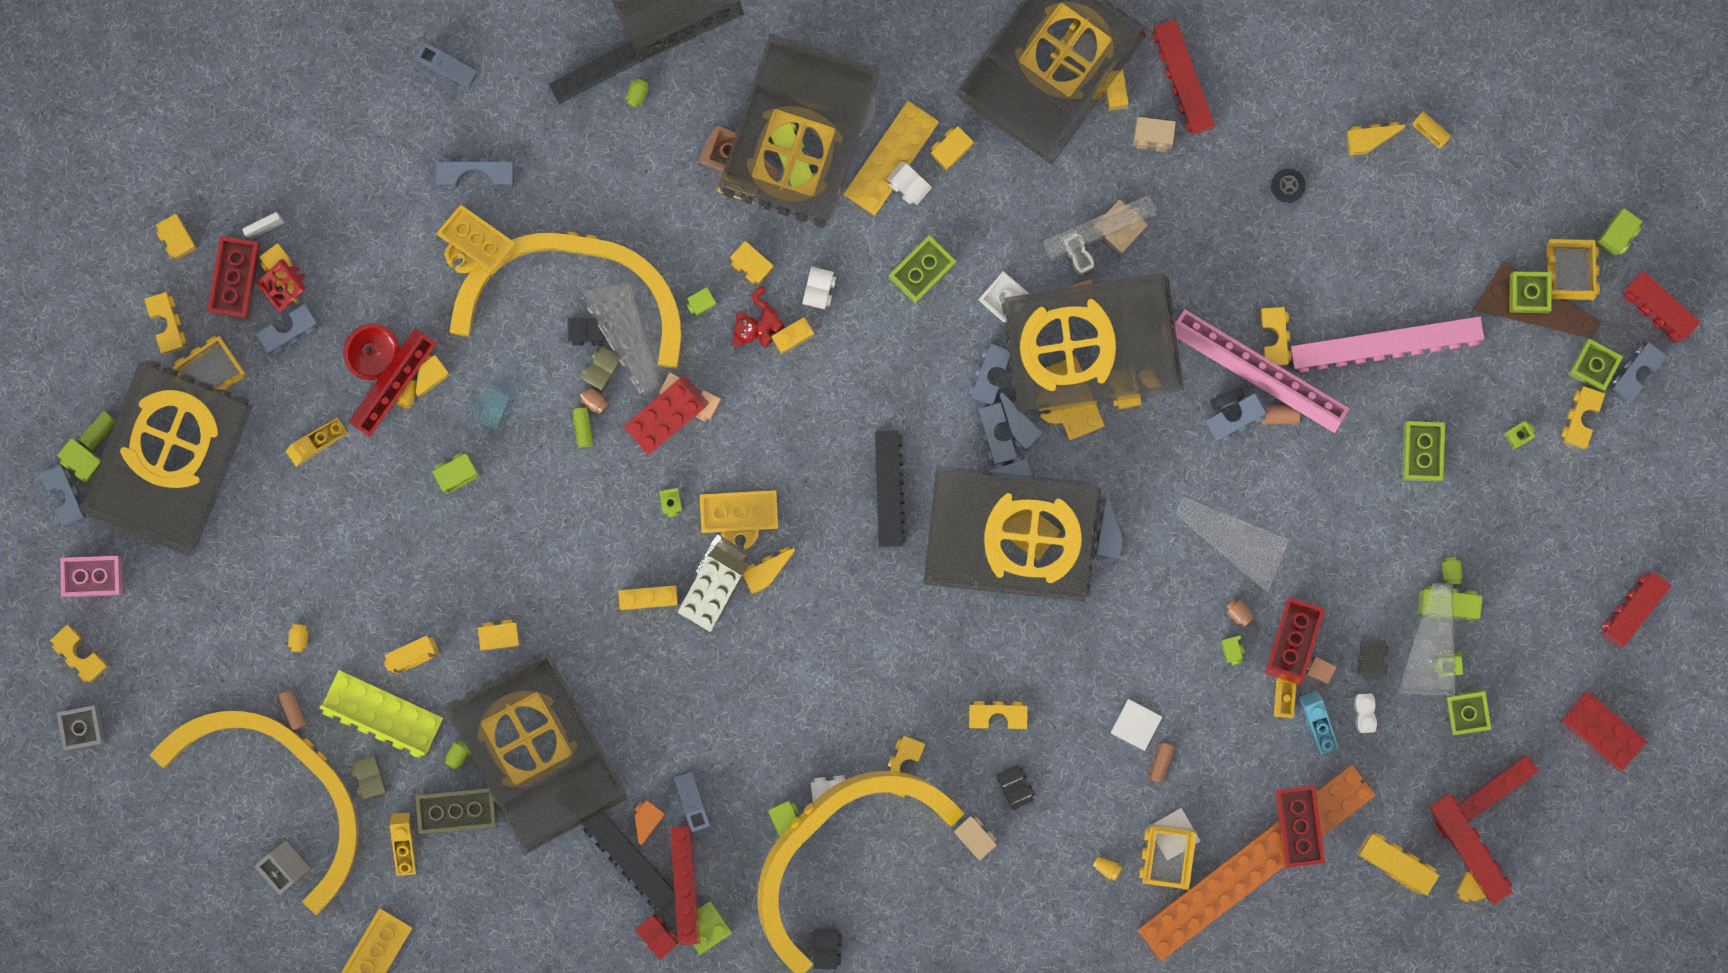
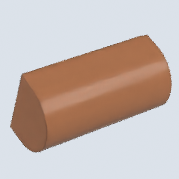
[1261,405,1300,425]
[278,690,307,731]
[1147,742,1175,784]

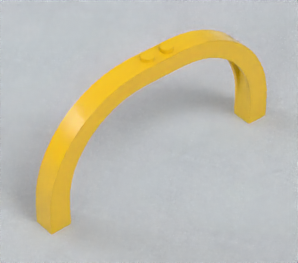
[450,232,682,369]
[150,711,358,915]
[757,771,965,973]

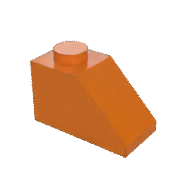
[635,800,665,845]

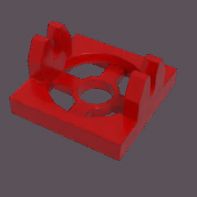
[256,259,306,313]

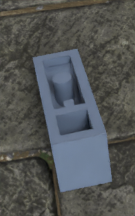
[1000,392,1043,450]

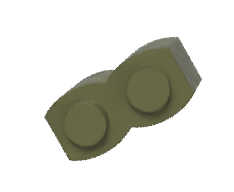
[581,346,623,392]
[351,755,387,800]

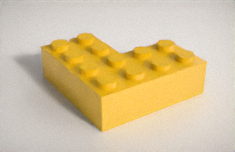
[1356,832,1440,895]

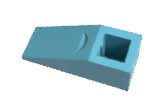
[1299,690,1338,755]

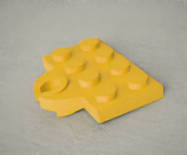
[436,204,517,275]
[1035,356,1105,441]
[700,490,778,550]

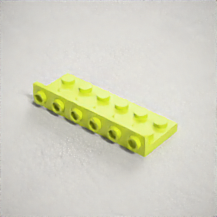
[320,670,444,758]

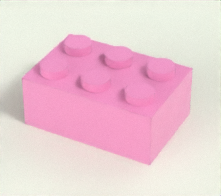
[60,556,123,597]

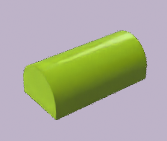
[572,407,593,448]
[79,410,119,452]

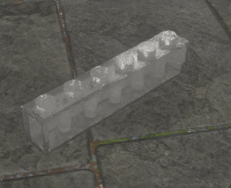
[1042,195,1157,261]

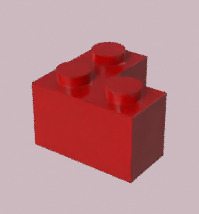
[635,915,679,960]

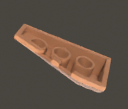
[698,125,779,183]

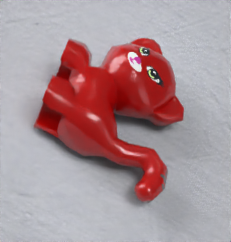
[732,286,784,348]

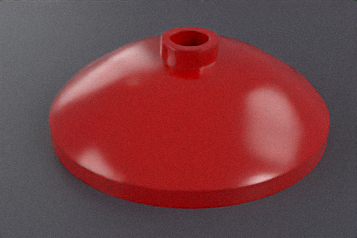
[343,323,399,380]

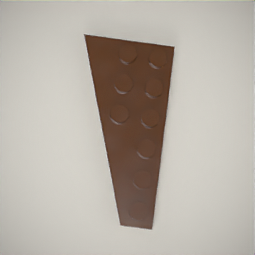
[1473,262,1601,339]

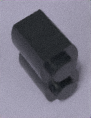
[568,318,608,346]
[996,765,1035,810]
[813,929,842,970]

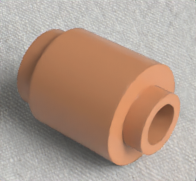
[580,387,609,415]
[1226,599,1254,627]

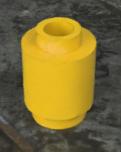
[288,624,309,652]

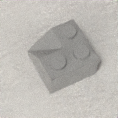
[57,705,106,751]

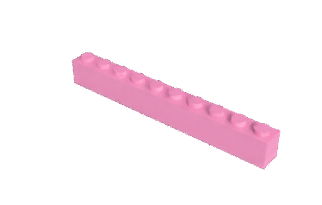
[1170,309,1350,433]
[1289,317,1484,373]

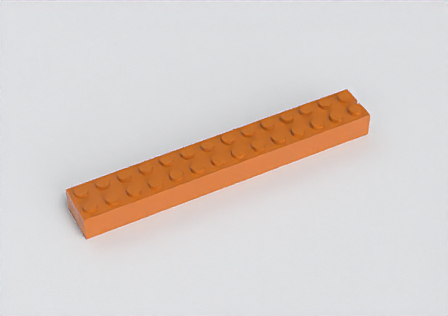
[1137,765,1376,961]

